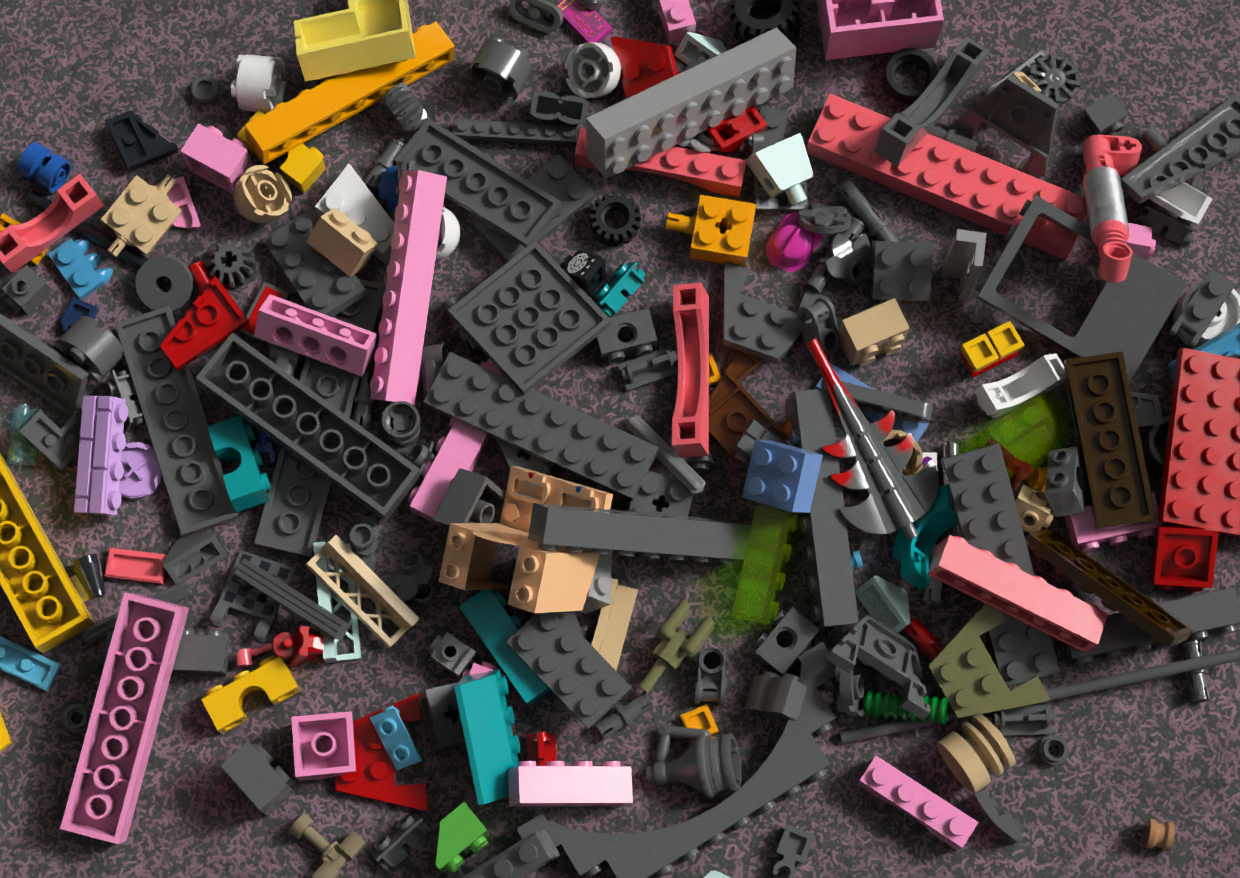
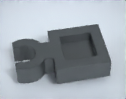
[772,824,815,878]

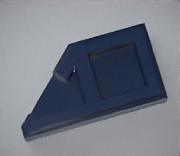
[60,296,99,333]

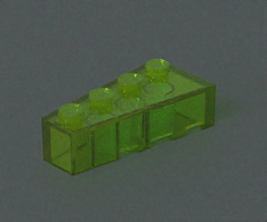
[731,502,799,625]

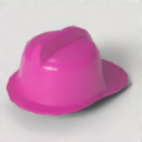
[766,211,823,272]

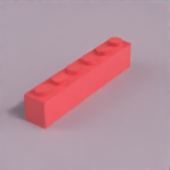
[927,535,1108,653]

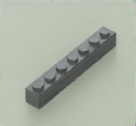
[453,119,577,147]
[234,558,350,641]

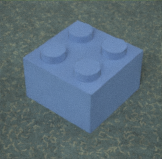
[742,440,823,513]

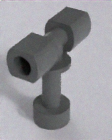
[350,516,381,572]

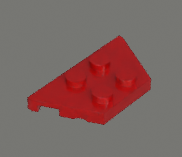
[610,36,678,99]

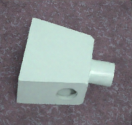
[746,133,813,206]

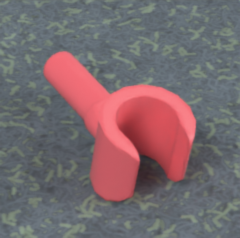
[236,643,272,668]

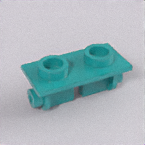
[594,261,646,317]

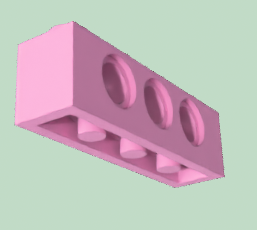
[254,295,377,376]

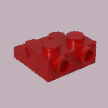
[1149,525,1219,592]

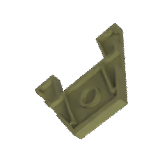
[927,603,1050,718]

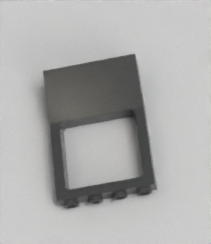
[976,195,1187,383]

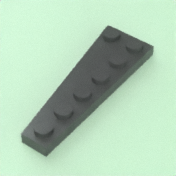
[1121,94,1240,204]

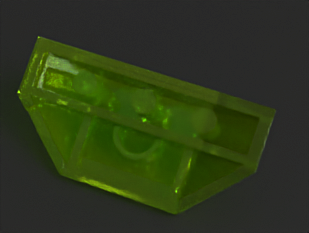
[959,390,1070,481]

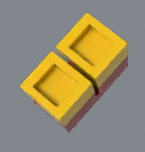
[959,321,1024,378]

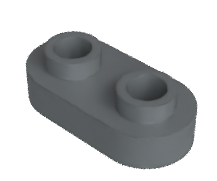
[509,0,563,33]

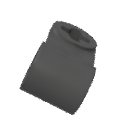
[797,297,842,355]
[694,647,726,706]

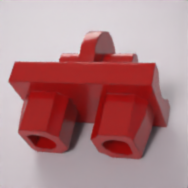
[272,626,324,667]

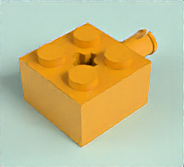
[666,195,756,268]

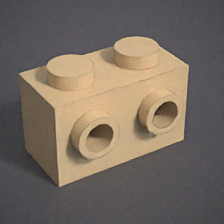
[306,208,379,277]

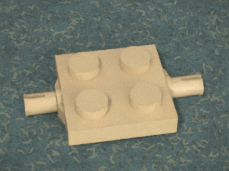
[101,174,183,257]

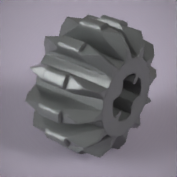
[383,83,427,132]
[206,239,255,289]

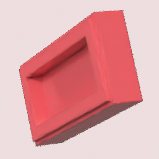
[104,548,167,585]

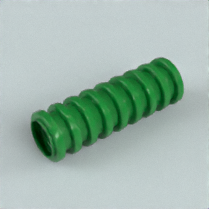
[864,690,949,725]

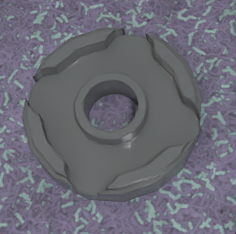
[135,255,193,312]

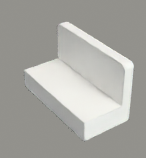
[1150,182,1213,224]

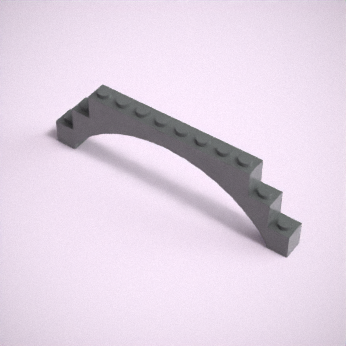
[517,642,839,878]

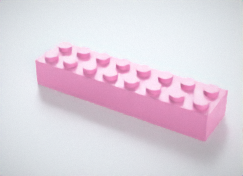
[60,593,189,844]

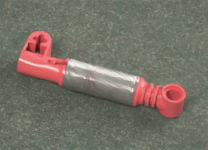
[1082,135,1142,283]

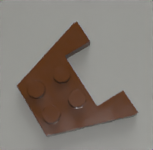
[709,351,792,463]

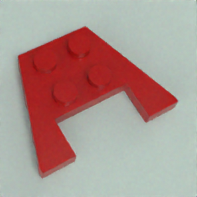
[335,694,429,811]

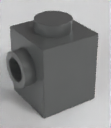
[1080,93,1128,136]
[2,265,52,315]

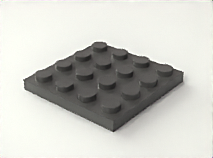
[448,240,611,395]

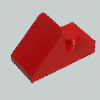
[706,106,768,153]

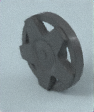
[798,202,851,234]

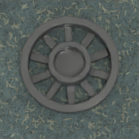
[1028,54,1081,104]

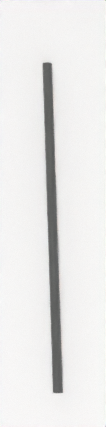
[839,648,1240,744]

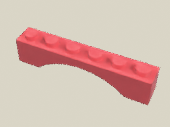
[575,128,747,198]
[672,283,709,458]

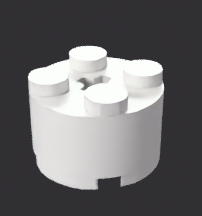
[231,54,286,113]

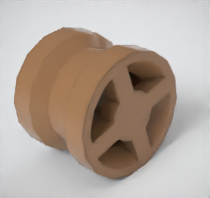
[1143,818,1175,852]

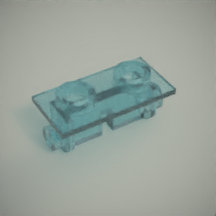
[7,404,42,466]

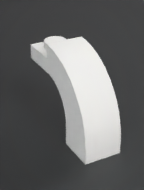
[973,353,1067,418]

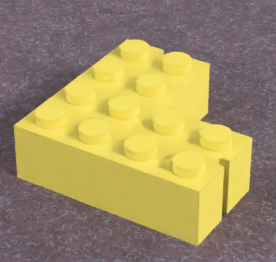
[294,0,416,82]

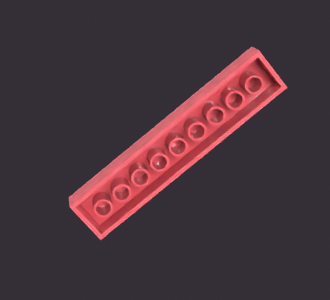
[806,94,1088,260]

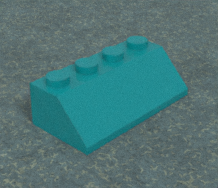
[454,669,520,805]

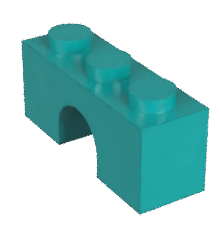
[208,416,272,513]

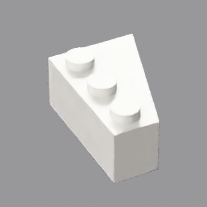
[315,164,395,264]

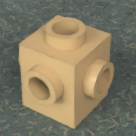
[1015,485,1055,533]

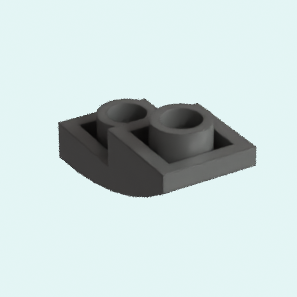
[971,789,1024,844]

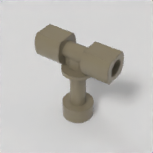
[289,813,367,878]

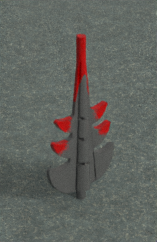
[806,338,939,540]

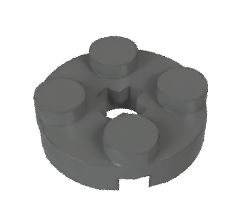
[835,658,870,717]

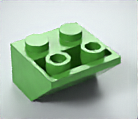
[436,802,490,874]

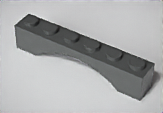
[874,36,990,166]

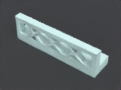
[313,542,361,663]

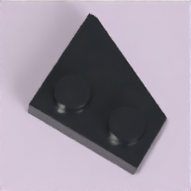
[105,111,178,172]

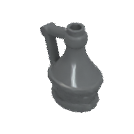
[647,724,742,799]

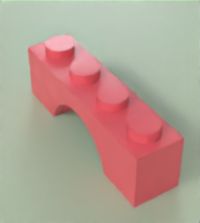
[0,174,104,274]

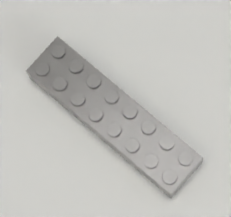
[586,27,796,179]

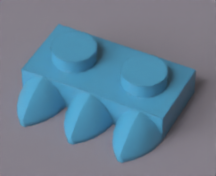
[48,238,113,300]

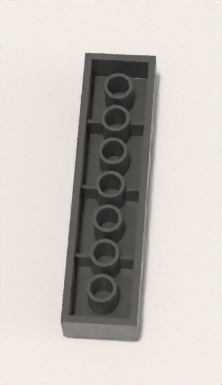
[196,333,420,522]

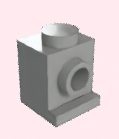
[429,632,477,679]

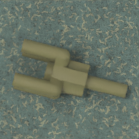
[638,599,715,693]

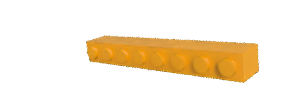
[245,21,455,164]

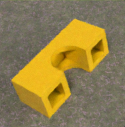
[237,110,326,193]
[201,656,301,734]

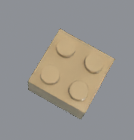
[839,298,910,367]

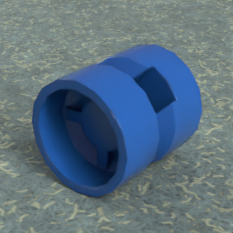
[17,142,72,193]

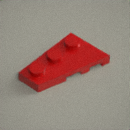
[160,276,249,372]

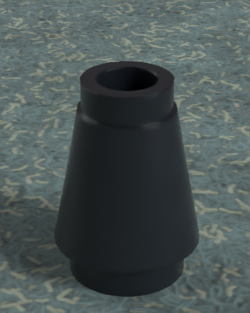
[73,554,106,599]

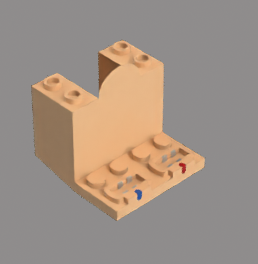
[439,466,613,613]

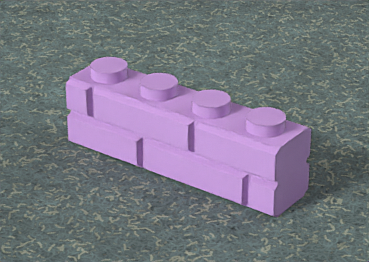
[74,396,128,515]

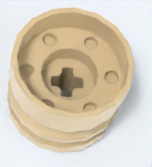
[936,713,1016,794]

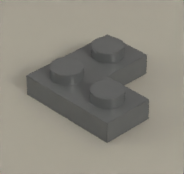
[18,408,82,470]

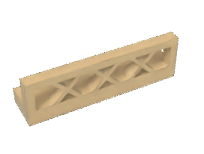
[305,535,420,648]
[592,578,638,671]

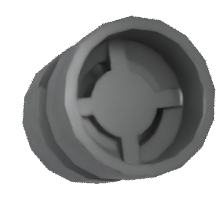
[382,401,422,447]

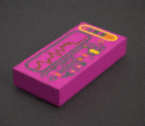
[557,0,612,43]

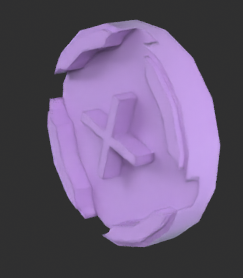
[119,442,163,500]

